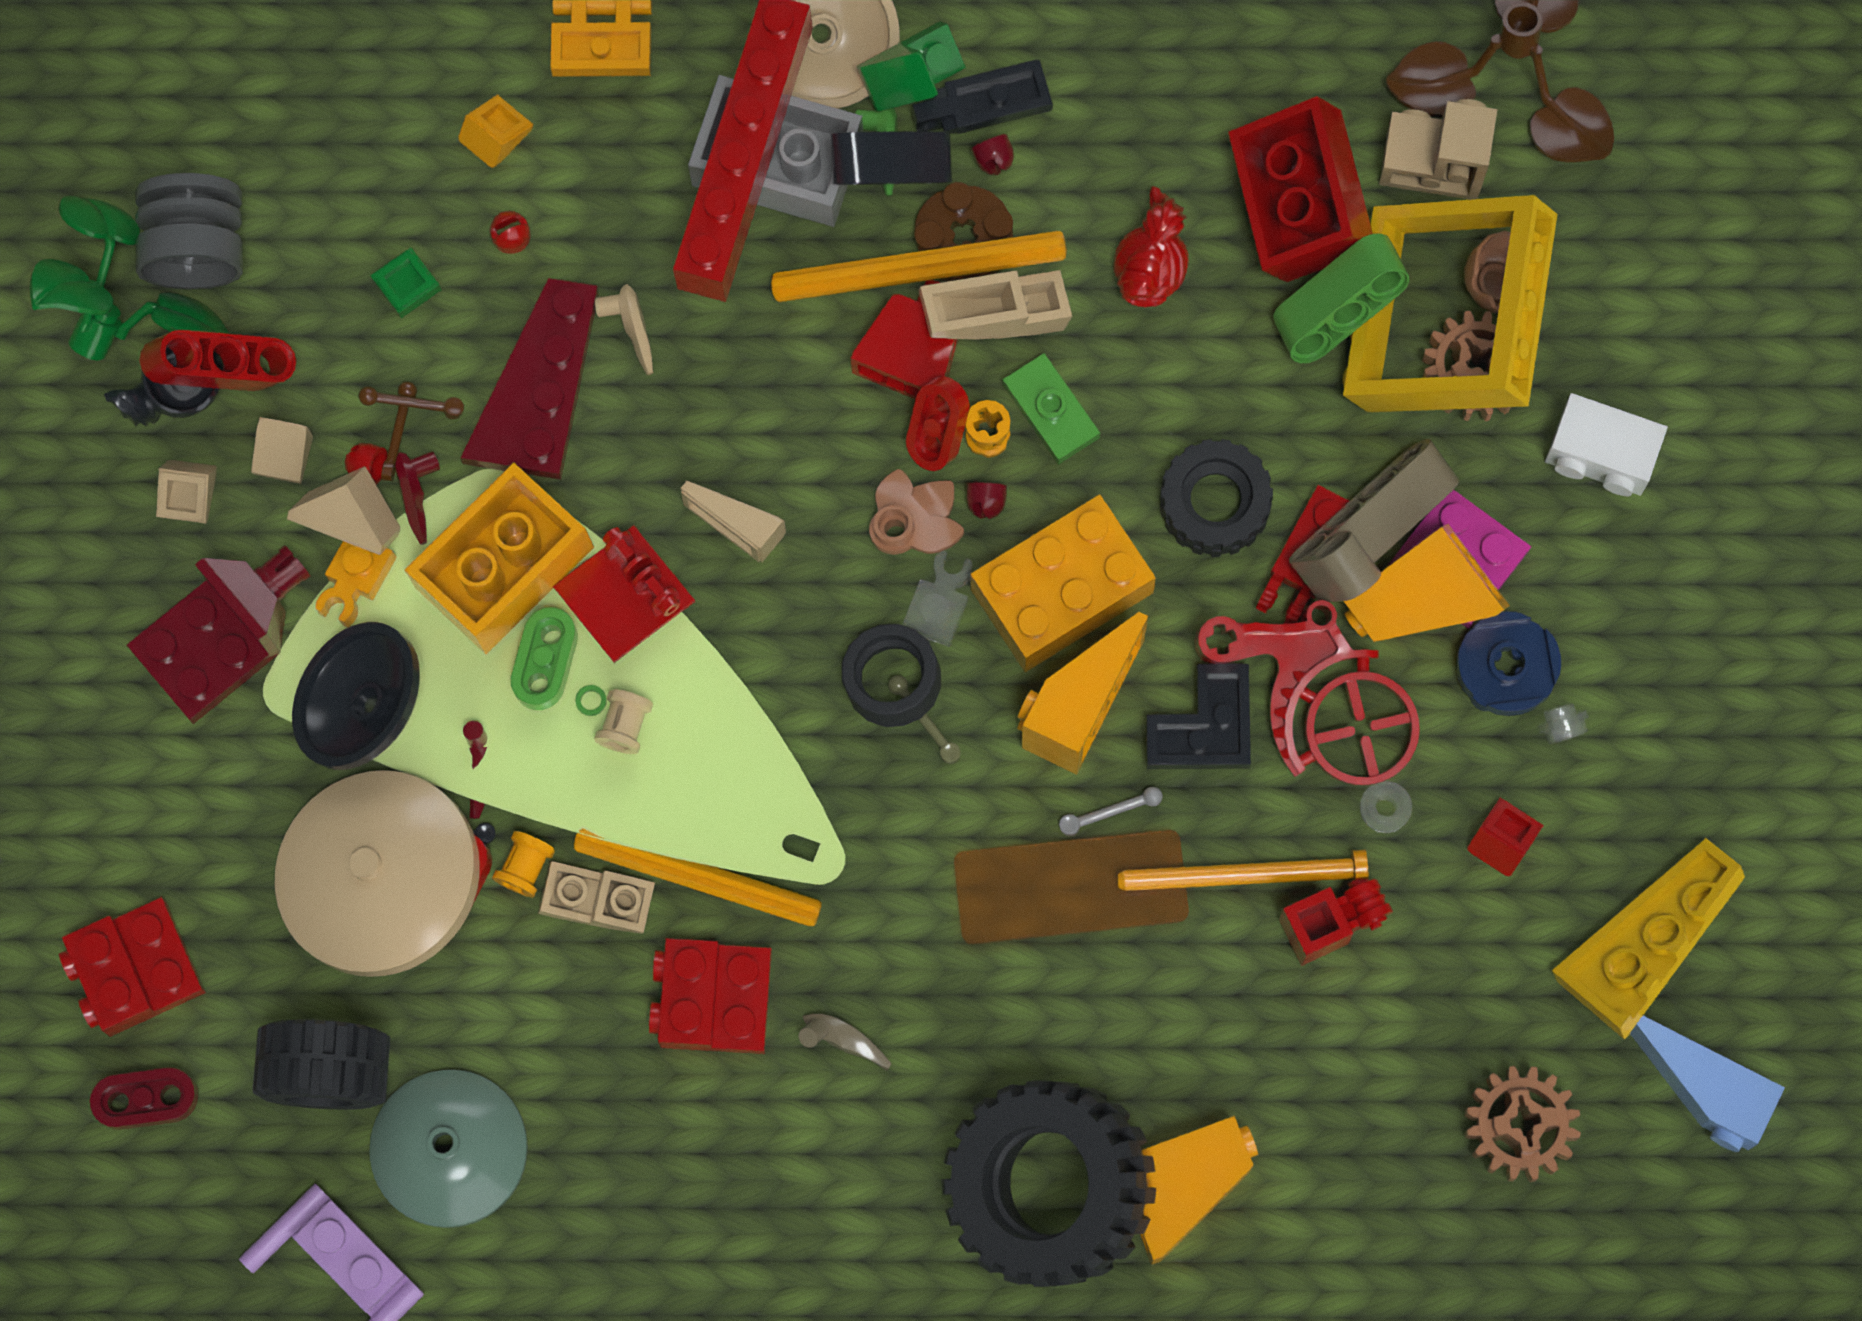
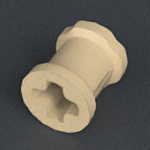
[594,689,653,754]

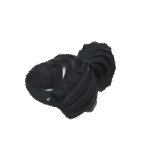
[104,347,224,426]

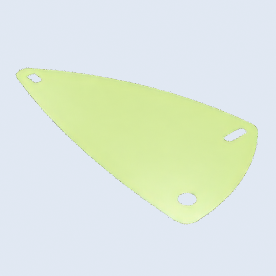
[263,468,845,885]

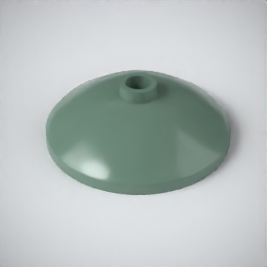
[370,1070,528,1228]

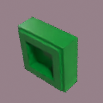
[370,247,441,319]

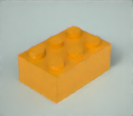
[405,463,594,654]
[970,494,1156,672]

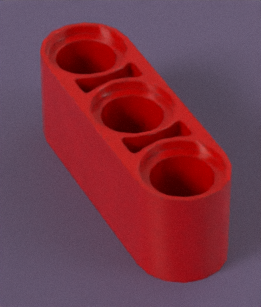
[139,330,296,391]

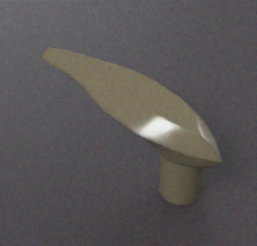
[799,1014,891,1071]

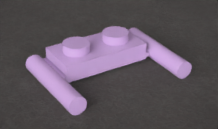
[239,1184,424,1321]

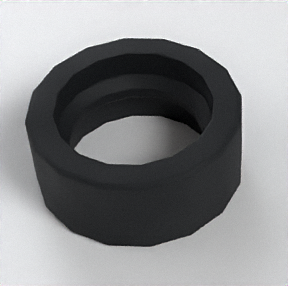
[842,624,941,727]

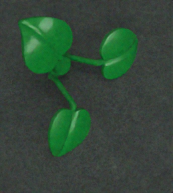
[29,195,229,361]

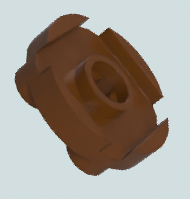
[915,182,1013,282]

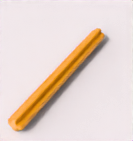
[771,231,1067,302]

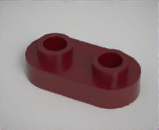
[90,1068,198,1130]

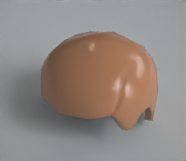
[1463,231,1511,314]

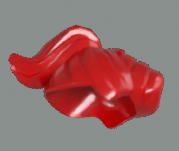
[1114,186,1189,307]

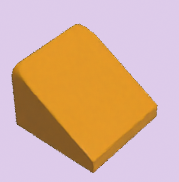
[458,94,534,168]

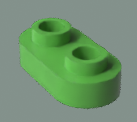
[511,607,578,710]

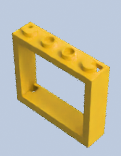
[1343,195,1558,413]

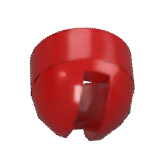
[490,210,531,254]
[344,443,387,485]

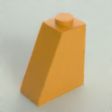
[1344,524,1510,642]
[1140,1116,1258,1265]

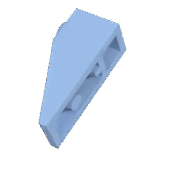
[1630,1016,1785,1152]

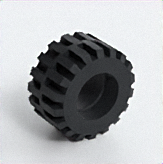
[252,1020,391,1110]

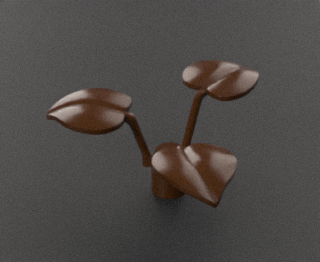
[1386,0,1614,162]

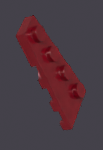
[460,278,599,480]

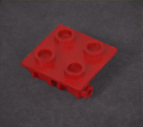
[553,525,696,663]

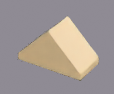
[287,466,401,555]

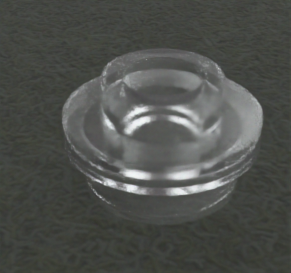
[1537,703,1589,744]
[1360,781,1412,833]

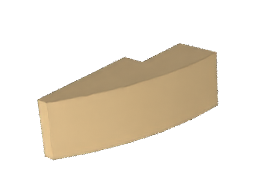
[918,270,1072,339]

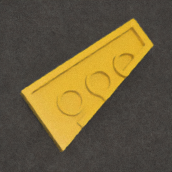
[1552,838,1745,1040]

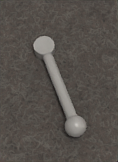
[1059,787,1163,836]

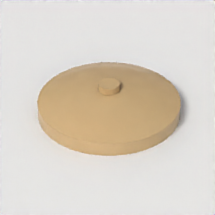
[275,770,480,977]

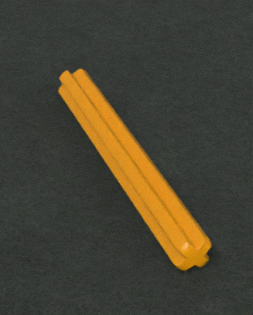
[574,828,822,927]

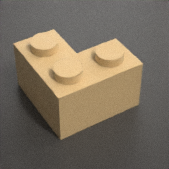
[1379,99,1498,200]

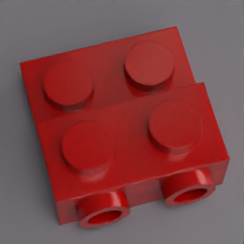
[58,897,206,1037]
[649,938,772,1054]

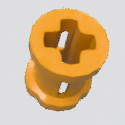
[965,400,1011,458]
[492,831,555,898]

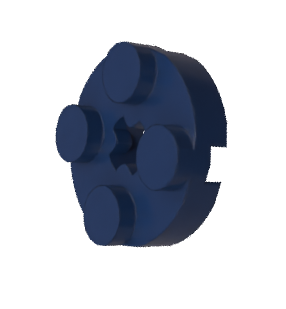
[1456,611,1561,716]

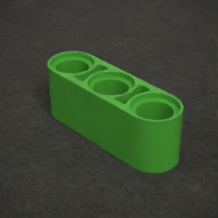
[1273,233,1409,363]

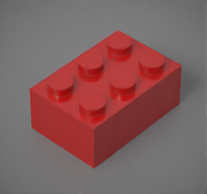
[1228,96,1373,282]

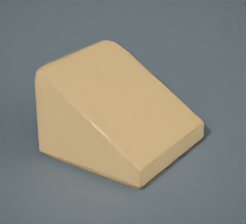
[251,417,313,484]
[156,460,217,523]

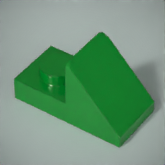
[856,21,966,111]

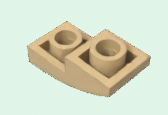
[537,861,655,934]

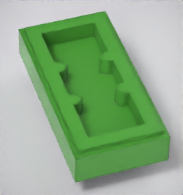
[1002,353,1100,465]

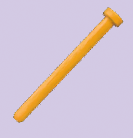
[1117,850,1368,891]

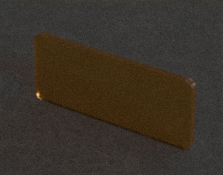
[954,830,1189,945]

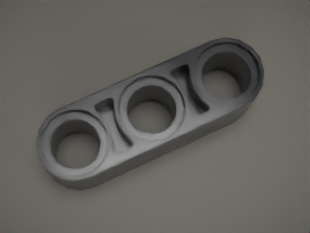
[831,132,952,185]

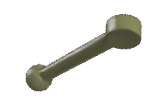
[888,675,961,764]

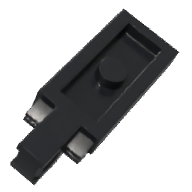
[912,59,1053,134]

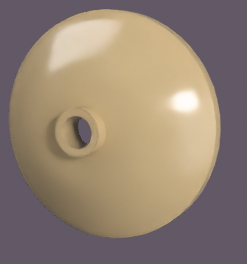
[752,0,900,108]

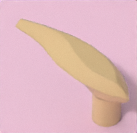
[595,284,653,375]

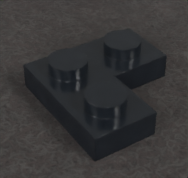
[1146,664,1251,769]

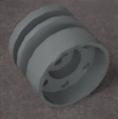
[135,173,243,289]

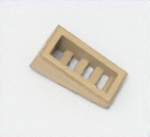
[680,481,786,562]

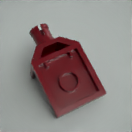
[126,545,311,724]

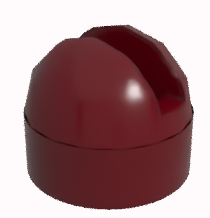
[971,134,1014,176]
[966,482,1007,519]

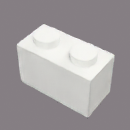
[1545,393,1668,496]

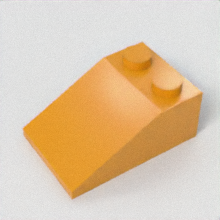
[1017,612,1148,775]

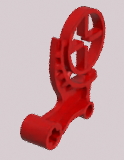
[1194,600,1420,786]

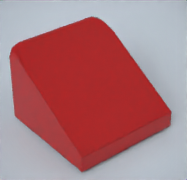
[1467,797,1544,877]

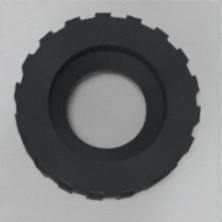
[1160,439,1273,557]

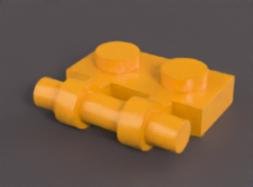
[551,0,652,76]

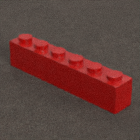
[673,0,813,302]

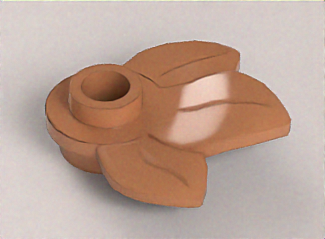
[869,469,964,555]

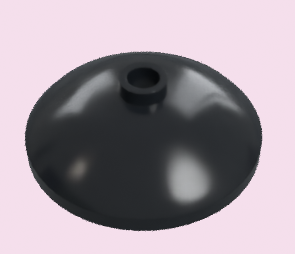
[292,622,420,770]

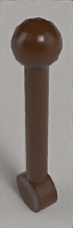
[381,381,417,482]
[358,386,464,419]

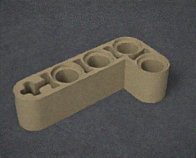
[1289,439,1460,602]

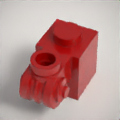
[1279,879,1393,966]

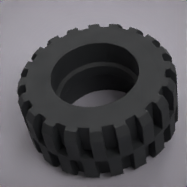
[942,1081,1156,1287]

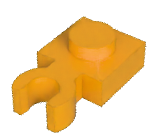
[316,541,397,628]

